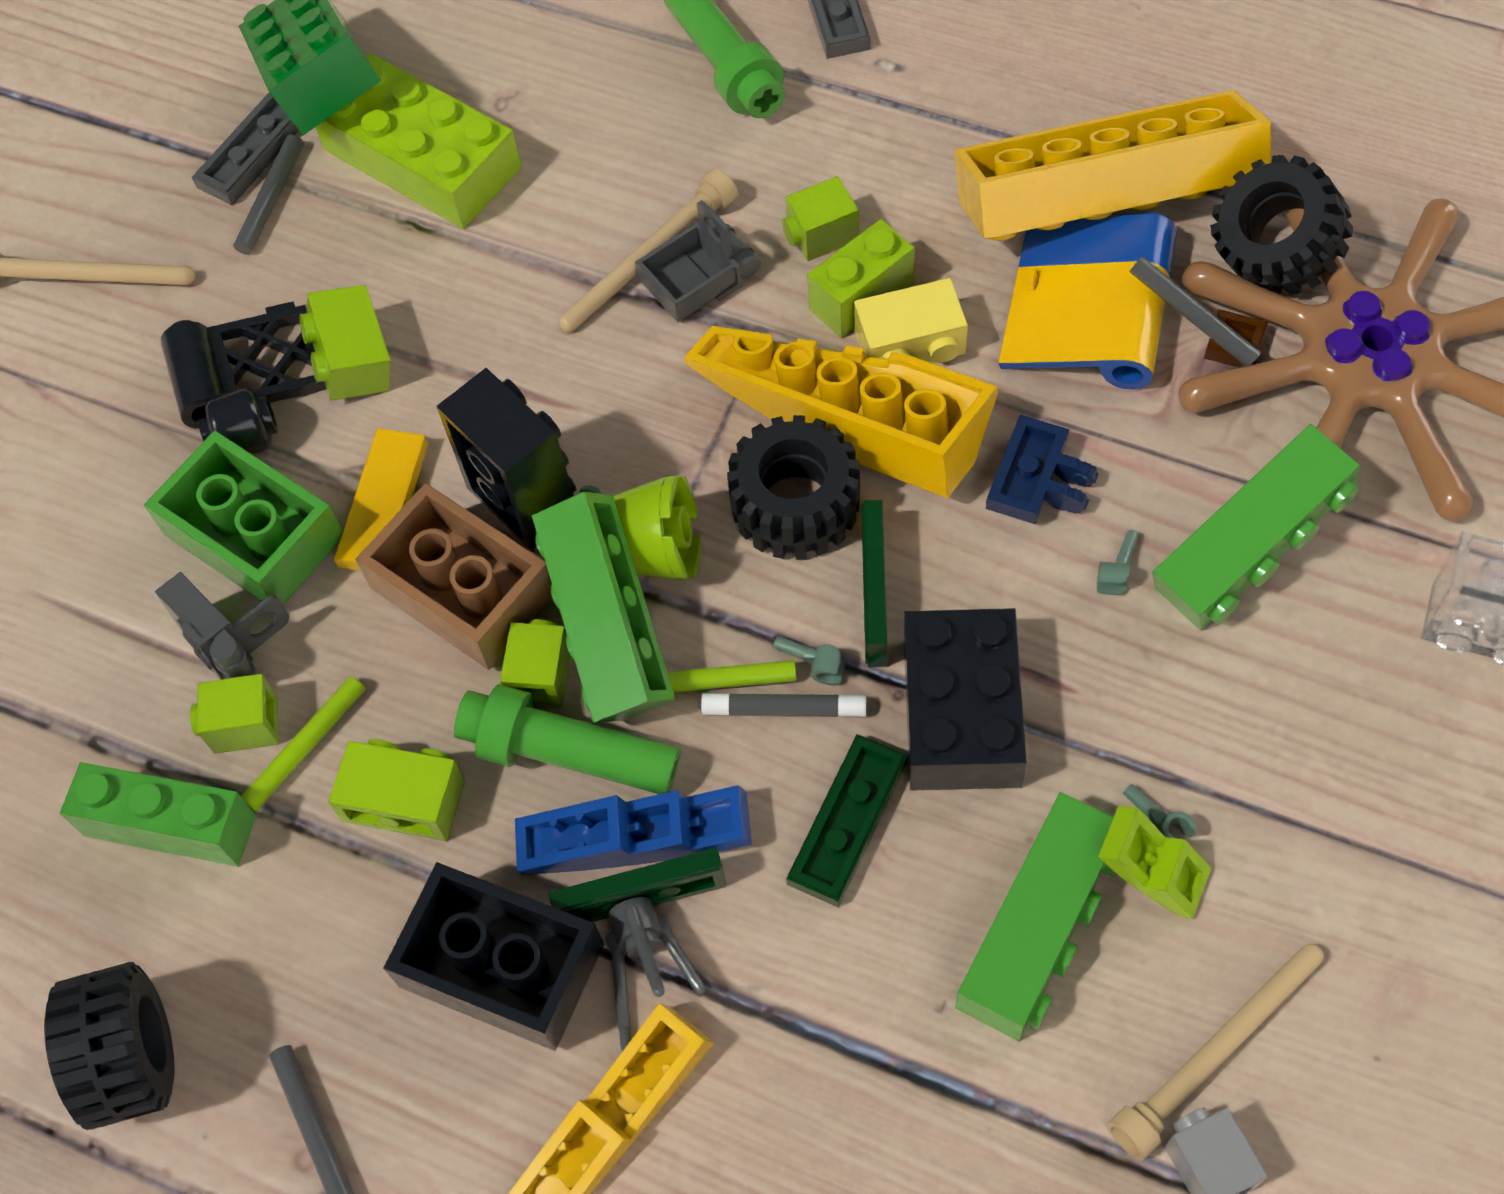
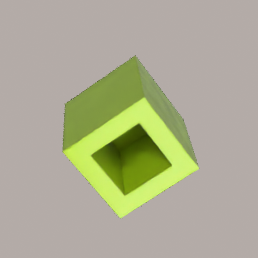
[782,176,859,261]
[500,619,571,708]
[190,674,279,754]

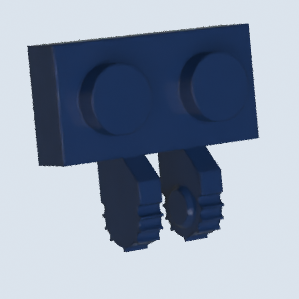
[985,415,1099,525]

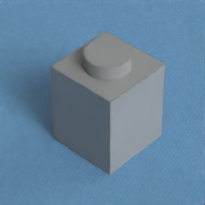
[1164,1107,1268,1194]

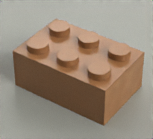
[355,483,552,670]

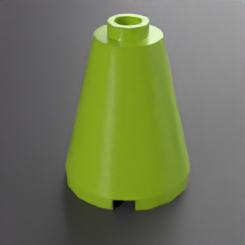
[613,475,701,581]

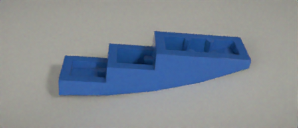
[515,785,752,875]

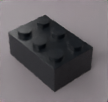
[436,367,577,551]
[904,608,1027,791]
[383,862,604,1051]

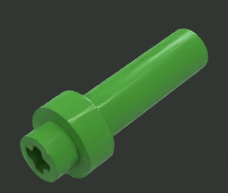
[664,0,785,118]
[454,684,681,794]

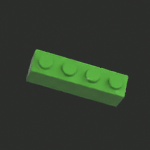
[1152,423,1360,631]
[532,492,675,723]
[955,792,1115,1041]

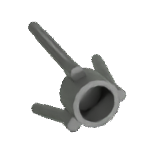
[606,897,706,1051]

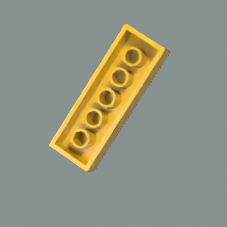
[954,90,1271,241]

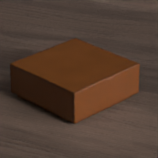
[1204,309,1268,368]

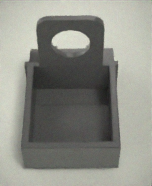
[635,200,761,322]
[155,571,289,680]

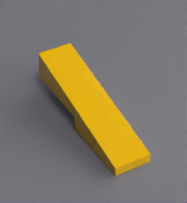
[508,1003,715,1194]

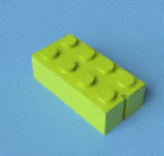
[315,52,522,230]

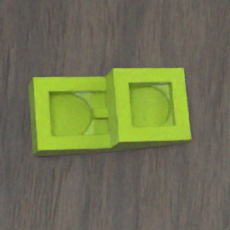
[1098,806,1212,919]

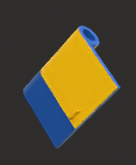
[998,212,1177,389]

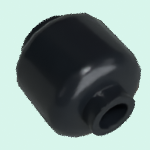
[198,387,278,454]

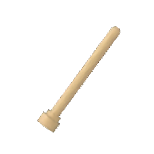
[559,168,739,332]
[0,253,195,285]
[1107,944,1324,1161]

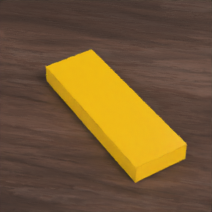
[334,428,429,571]

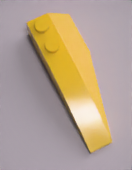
[684,326,998,499]

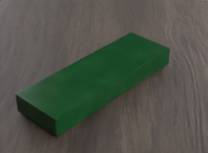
[861,500,887,668]
[786,734,908,908]
[548,847,726,922]

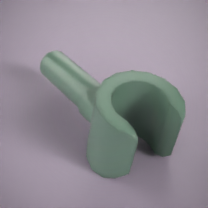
[1097,530,1139,595]
[774,636,845,686]
[1123,784,1196,838]

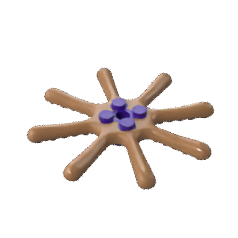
[1178,198,1504,521]

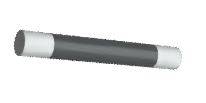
[701,693,866,717]

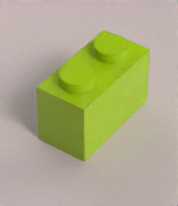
[807,219,915,339]
[299,285,390,401]
[328,739,465,842]

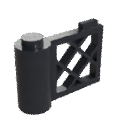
[161,301,326,429]

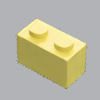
[854,278,968,363]

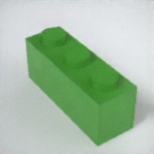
[59,762,257,867]

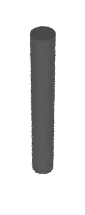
[233,134,304,255]
[1129,256,1262,366]
[269,1045,354,1194]

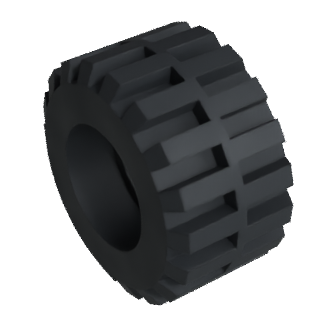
[1210,155,1353,295]
[727,415,860,560]
[44,962,175,1130]

